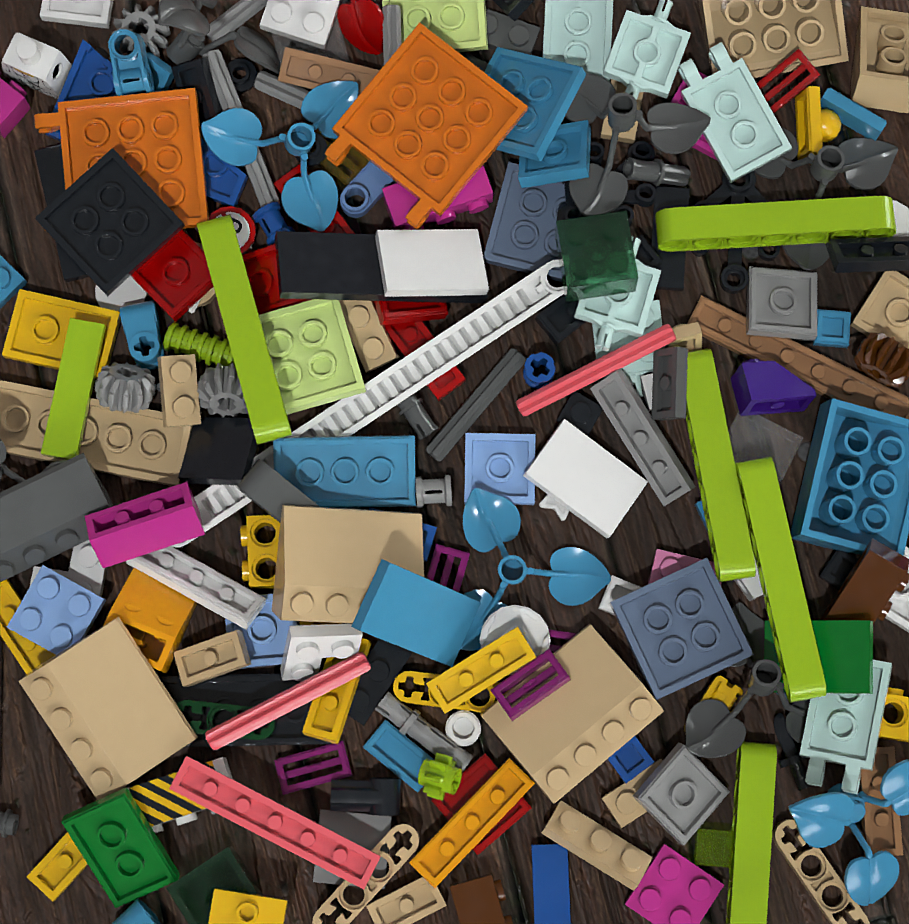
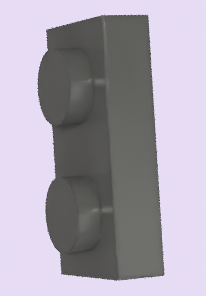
[486,8,541,55]
[652,347,688,421]

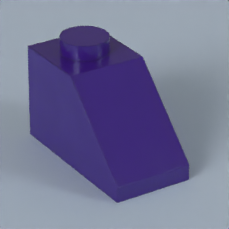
[730,359,817,416]

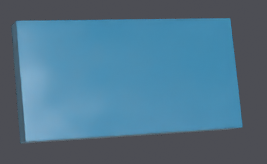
[273,435,416,508]
[351,559,481,667]

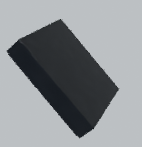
[178,417,257,486]

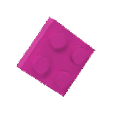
[624,844,724,924]

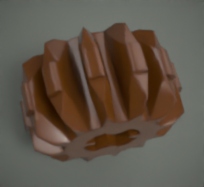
[853,333,909,387]

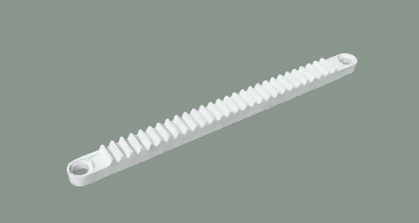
[171,260,575,547]

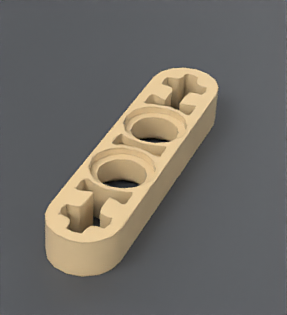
[773,819,870,924]
[312,824,419,924]

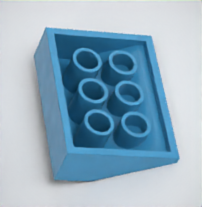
[790,398,909,556]

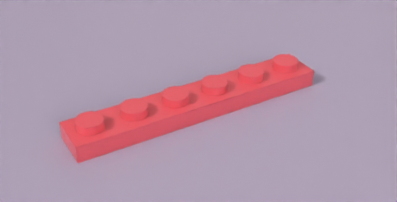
[169,756,381,890]

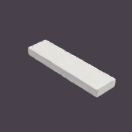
[126,546,266,630]

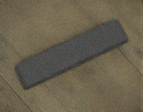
[236,459,320,523]

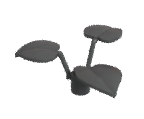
[158,0,281,75]
[565,73,711,217]
[754,127,898,271]
[685,602,810,758]

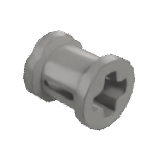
[415,475,452,508]

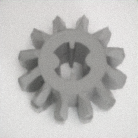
[111,3,171,58]
[95,362,156,413]
[197,362,248,418]

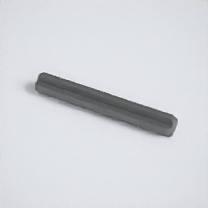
[426,348,526,462]

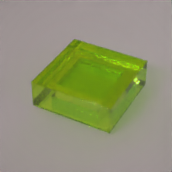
[694,828,733,868]

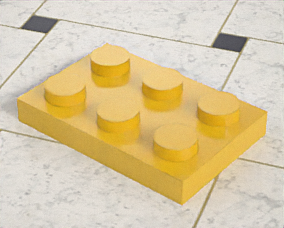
[2,289,121,379]

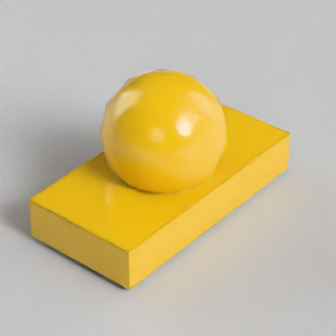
[795,86,842,160]

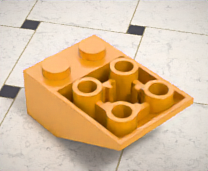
[103,568,197,674]

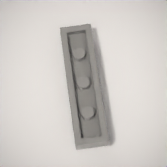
[590,368,696,506]

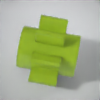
[418,752,462,801]

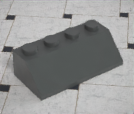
[0,453,113,582]

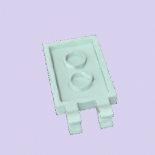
[542,0,613,82]
[678,42,792,183]
[799,660,892,794]

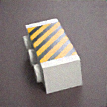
[128,757,233,833]

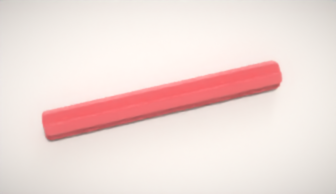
[516,324,676,416]
[205,652,371,750]

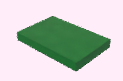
[764,620,873,694]
[61,787,180,908]

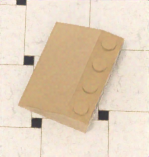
[698,0,849,78]
[851,6,909,113]
[272,505,424,623]
[19,617,198,800]
[480,624,664,804]

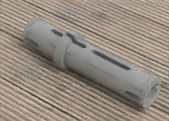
[375,691,473,771]

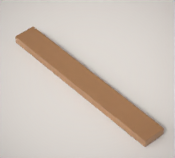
[687,295,909,419]

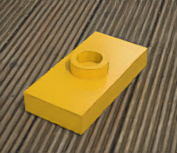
[208,888,288,924]

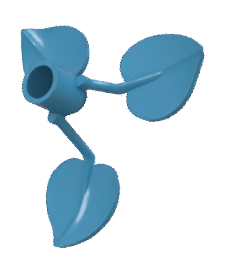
[201,81,359,232]
[460,488,611,651]
[788,759,909,906]

